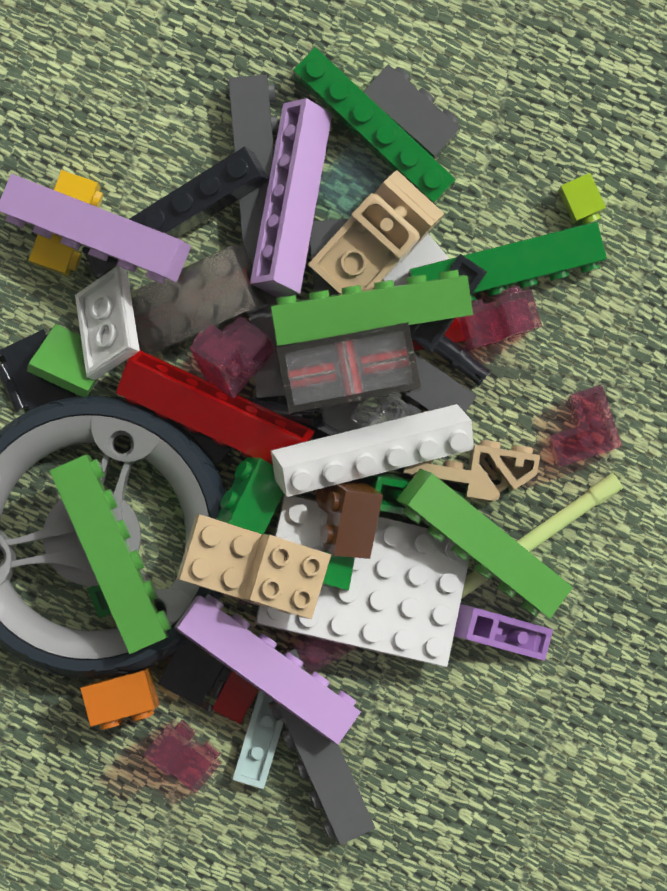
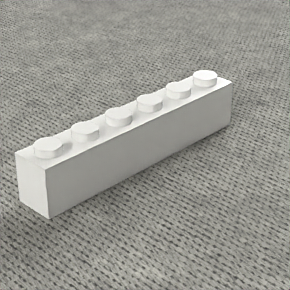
[271,404,474,497]

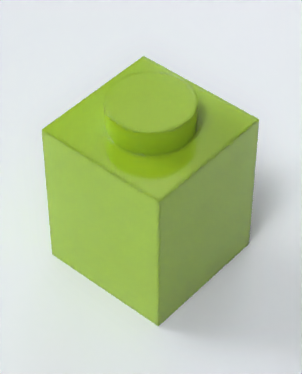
[558,173,606,225]

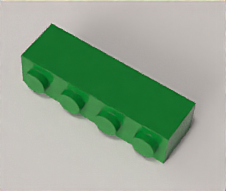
[216,457,283,534]

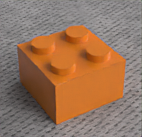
[80,667,160,730]

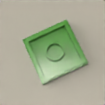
[27,324,98,398]

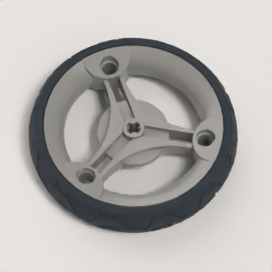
[0,396,226,679]

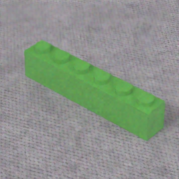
[270,270,473,346]
[50,455,171,654]
[397,468,573,618]

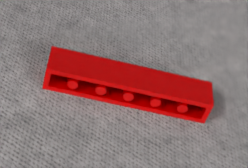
[116,350,315,465]

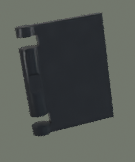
[0,329,76,412]
[157,640,232,712]

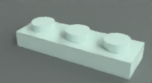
[232,690,283,789]

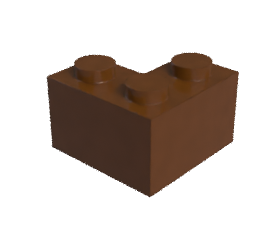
[315,479,383,559]

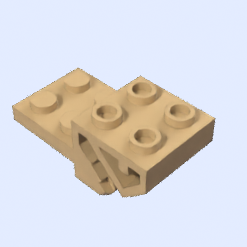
[308,170,445,294]
[402,440,540,502]
[176,514,331,619]

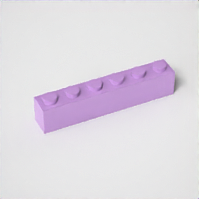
[250,98,332,297]
[0,174,191,284]
[174,594,361,744]

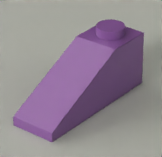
[454,604,553,661]

